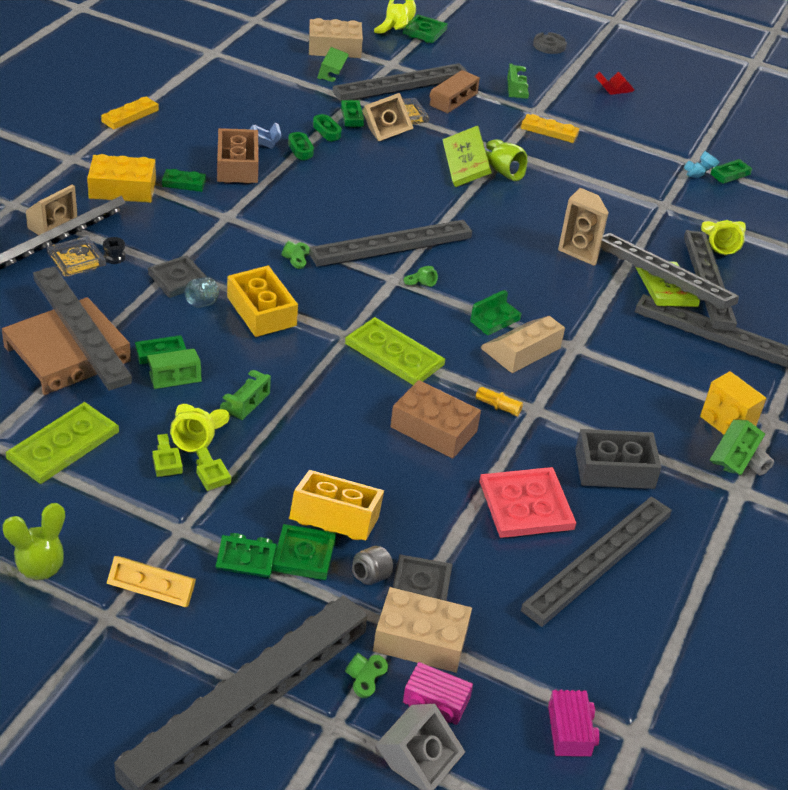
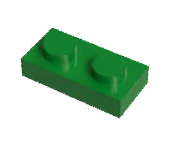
[341,100,364,128]
[710,159,752,184]
[162,169,206,192]
[135,335,186,364]

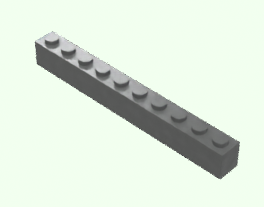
[114,595,368,790]

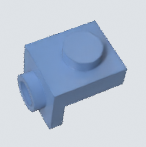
[249,123,281,149]

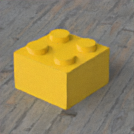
[700,371,767,435]

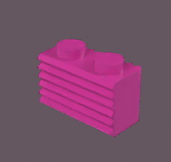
[403,662,473,725]
[548,689,599,756]

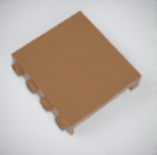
[2,297,131,395]

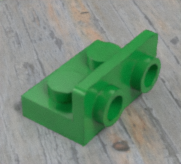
[470,290,521,336]
[216,533,277,578]

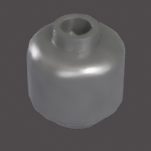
[352,546,393,585]

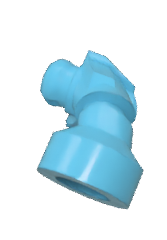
[684,151,720,178]

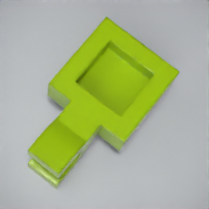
[152,434,183,477]
[196,447,231,491]

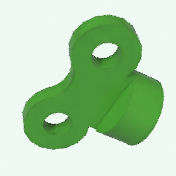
[281,240,310,269]
[403,266,438,287]
[344,653,388,698]

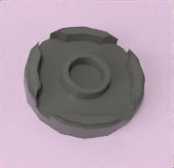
[533,32,567,54]

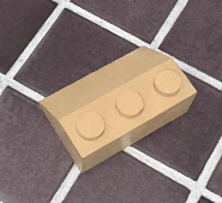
[558,188,609,266]
[481,316,565,373]

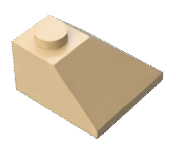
[26,185,77,235]

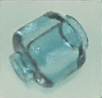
[185,277,219,308]

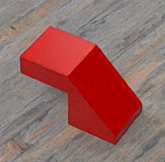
[594,71,635,95]

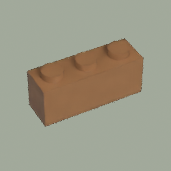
[430,70,480,114]

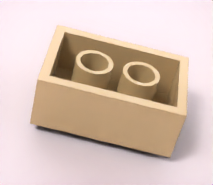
[309,18,363,58]
[373,587,472,673]

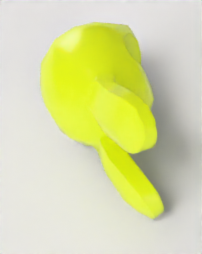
[374,0,416,34]
[701,220,746,256]
[170,404,230,453]

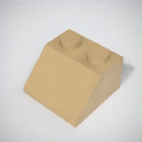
[362,93,413,142]

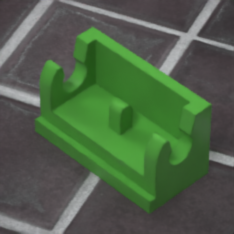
[317,47,349,82]
[507,63,529,99]
[147,349,202,389]
[220,370,271,420]
[709,420,765,475]

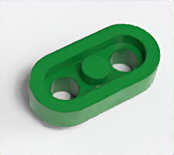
[313,114,342,142]
[288,132,314,161]

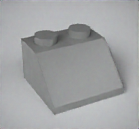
[376,704,465,790]

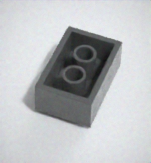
[575,429,662,489]

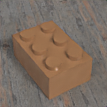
[217,128,258,184]
[390,380,481,458]

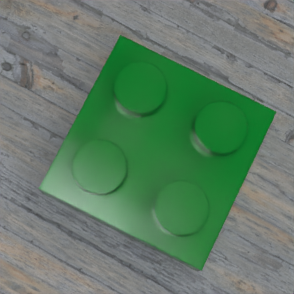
[403,14,448,43]
[272,524,336,580]

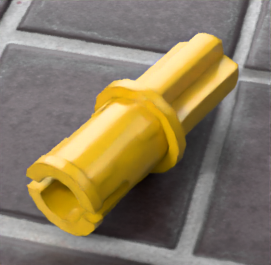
[475,387,523,417]

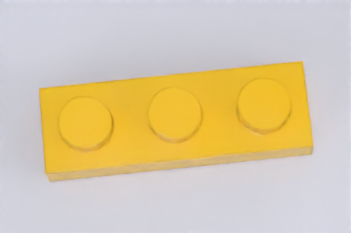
[101,96,159,130]
[521,114,580,143]
[107,556,196,607]

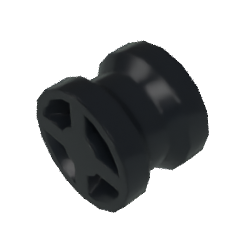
[103,237,126,264]

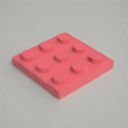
[479,467,576,538]

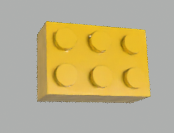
[87,154,156,203]
[227,265,298,337]
[289,470,384,541]

